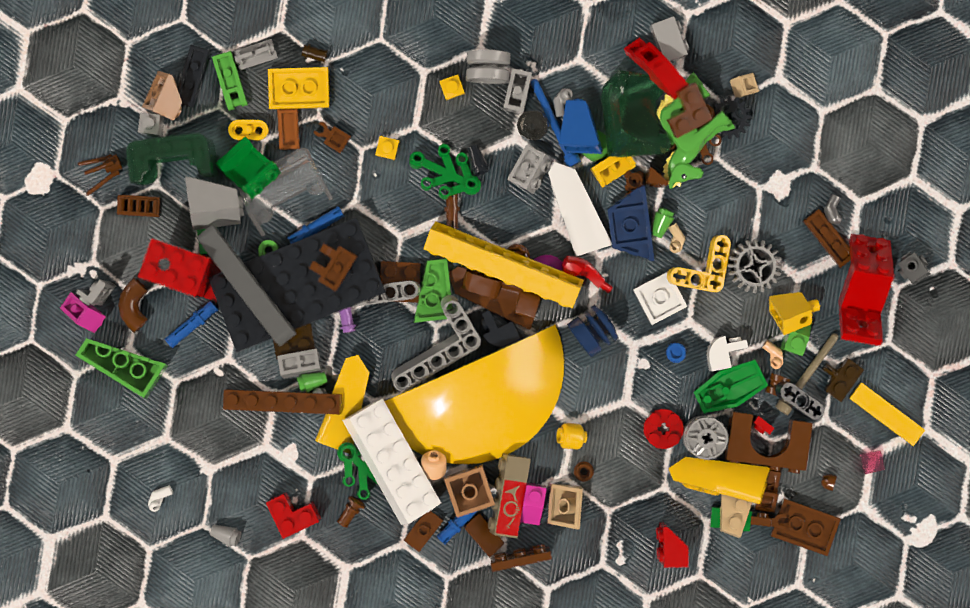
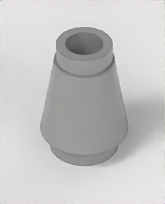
[210,524,241,547]

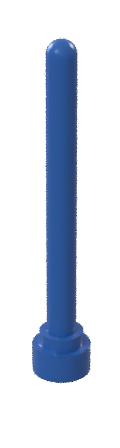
[530,79,581,167]

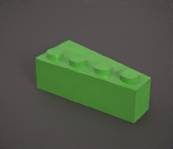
[75,338,168,399]

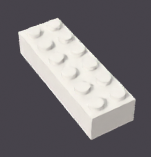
[342,398,441,525]

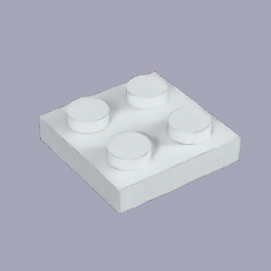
[633,272,687,325]

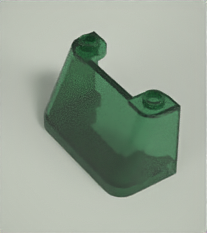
[601,70,671,158]

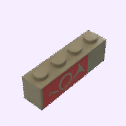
[488,453,531,538]

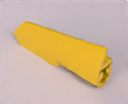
[315,355,369,454]
[668,457,770,504]

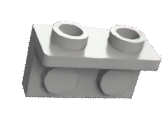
[507,145,552,194]
[76,280,116,306]

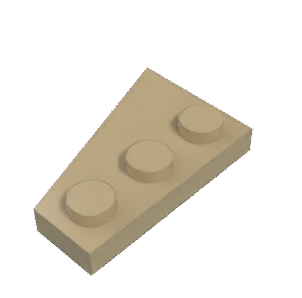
[720,494,752,538]

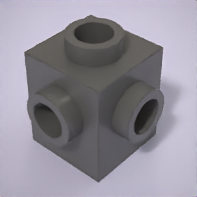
[898,252,931,285]

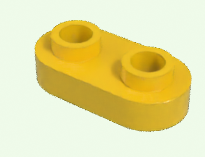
[228,120,269,141]

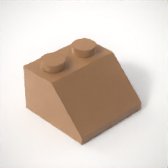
[444,465,495,517]

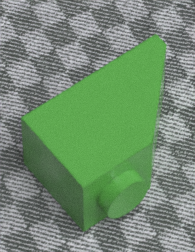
[780,318,813,356]

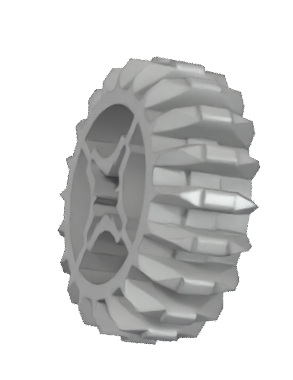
[727,239,782,293]

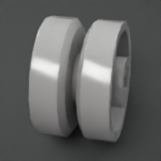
[466,50,510,84]

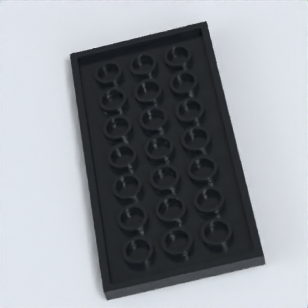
[208,218,386,352]

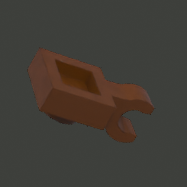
[751,513,787,529]

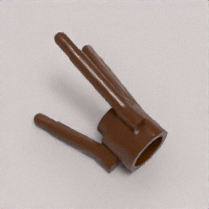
[78,154,123,196]

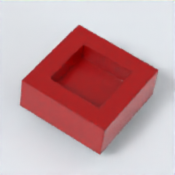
[752,415,775,435]

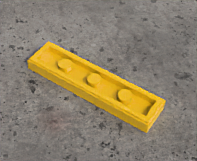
[849,382,925,446]

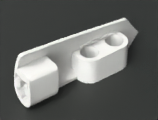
[548,162,612,256]

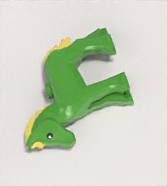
[657,72,736,189]

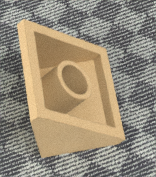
[547,484,583,529]

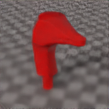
[562,255,613,293]

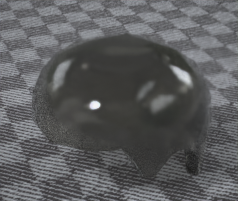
[517,110,549,141]

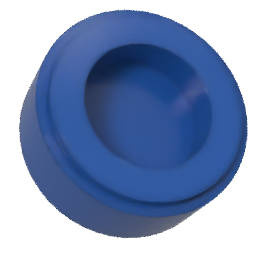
[666,343,686,363]

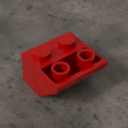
[656,522,689,568]

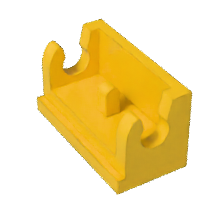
[590,147,636,188]

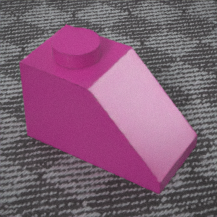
[60,292,106,333]
[520,483,547,525]

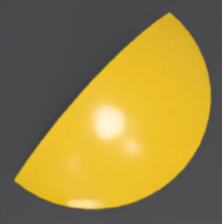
[384,324,564,464]

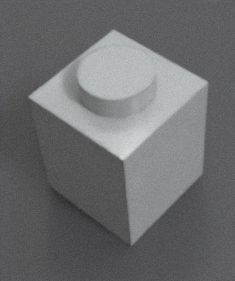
[138,112,165,137]

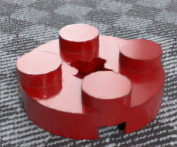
[643,409,684,449]

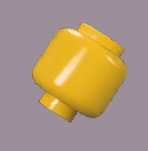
[556,423,587,450]

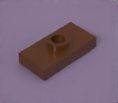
[404,510,444,552]

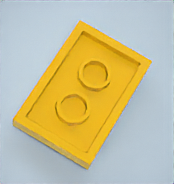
[268,67,330,110]

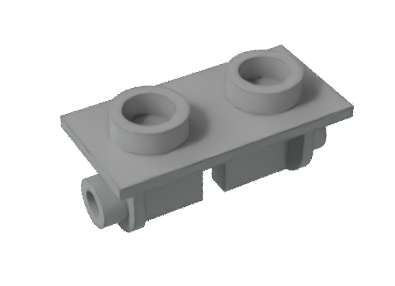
[234,39,278,70]

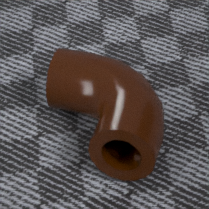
[118,277,148,333]

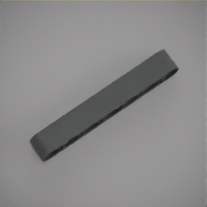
[196,224,297,346]

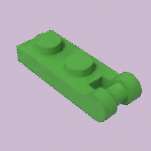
[212,51,248,111]

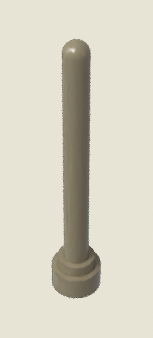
[775,333,839,416]

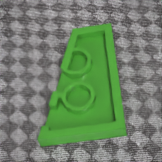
[413,259,453,323]

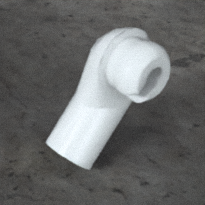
[148,485,173,512]

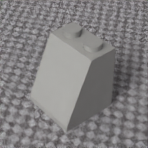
[185,177,244,230]

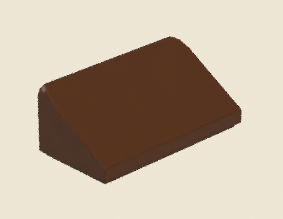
[644,167,668,188]
[464,513,505,558]

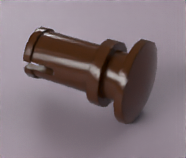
[337,496,366,528]

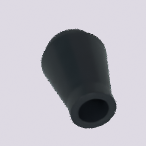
[467,145,489,176]

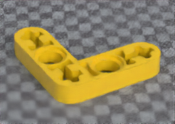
[667,235,731,292]

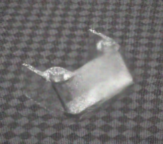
[238,148,333,236]

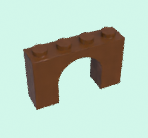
[724,411,813,474]

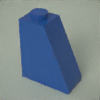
[559,99,603,154]

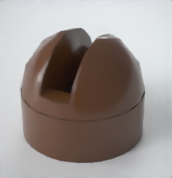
[821,474,837,491]

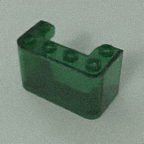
[126,133,219,186]

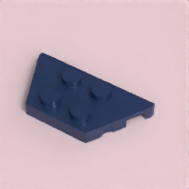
[607,185,654,261]

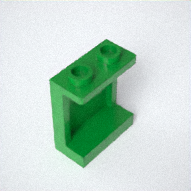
[216,137,281,200]

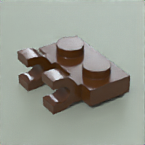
[309,244,357,292]

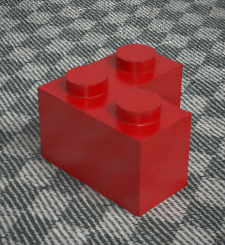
[266,492,321,539]

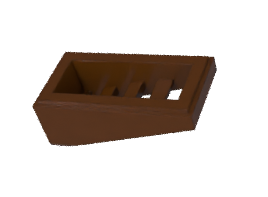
[117,195,160,217]

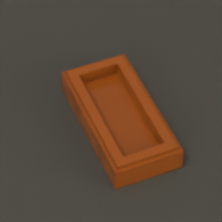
[277,109,300,150]

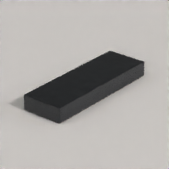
[177,45,211,108]

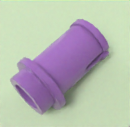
[339,307,356,333]

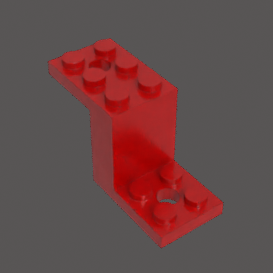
[838,234,894,346]
[138,238,222,302]

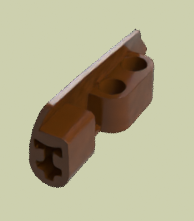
[449,266,541,330]

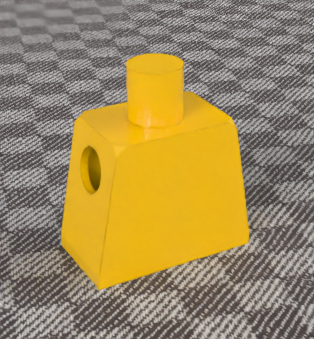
[769,292,820,335]

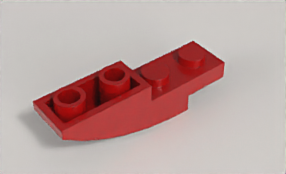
[624,37,688,100]

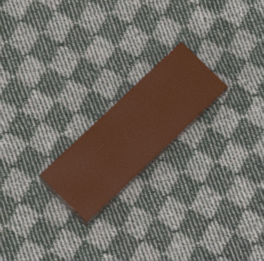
[802,209,851,268]

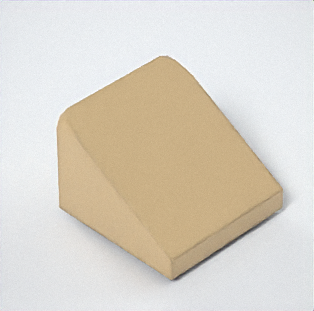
[730,73,759,98]

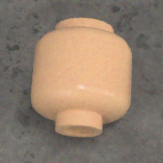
[421,451,447,481]

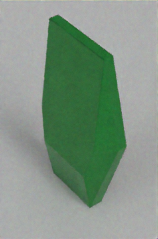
[693,359,768,413]

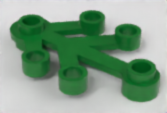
[409,144,481,199]
[337,442,385,500]

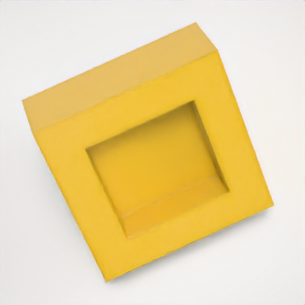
[439,75,465,101]
[375,136,399,160]

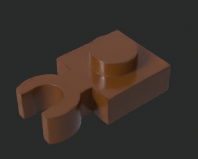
[313,122,351,154]

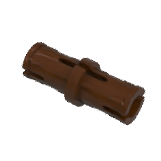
[444,190,460,229]

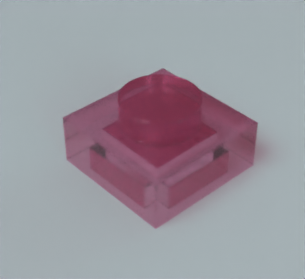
[860,450,885,474]

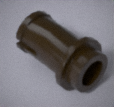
[302,44,328,63]

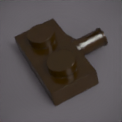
[822,358,864,402]

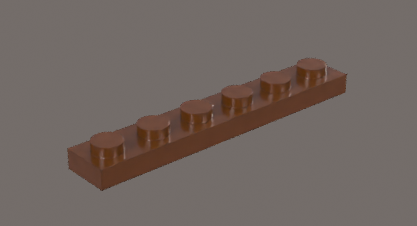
[223,389,342,415]

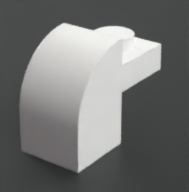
[707,336,748,371]

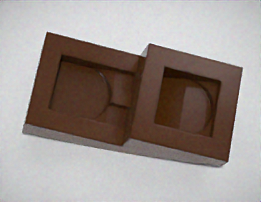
[755,470,781,512]

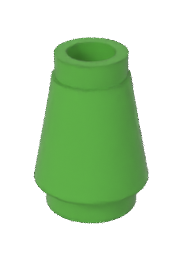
[651,207,674,238]
[297,372,327,393]

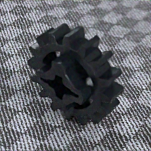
[713,96,752,139]

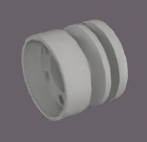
[682,415,728,460]

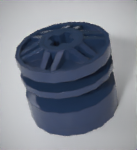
[567,304,619,358]

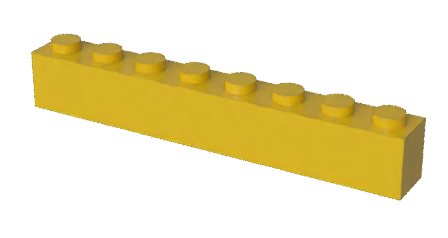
[424,221,584,308]

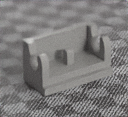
[277,349,323,379]

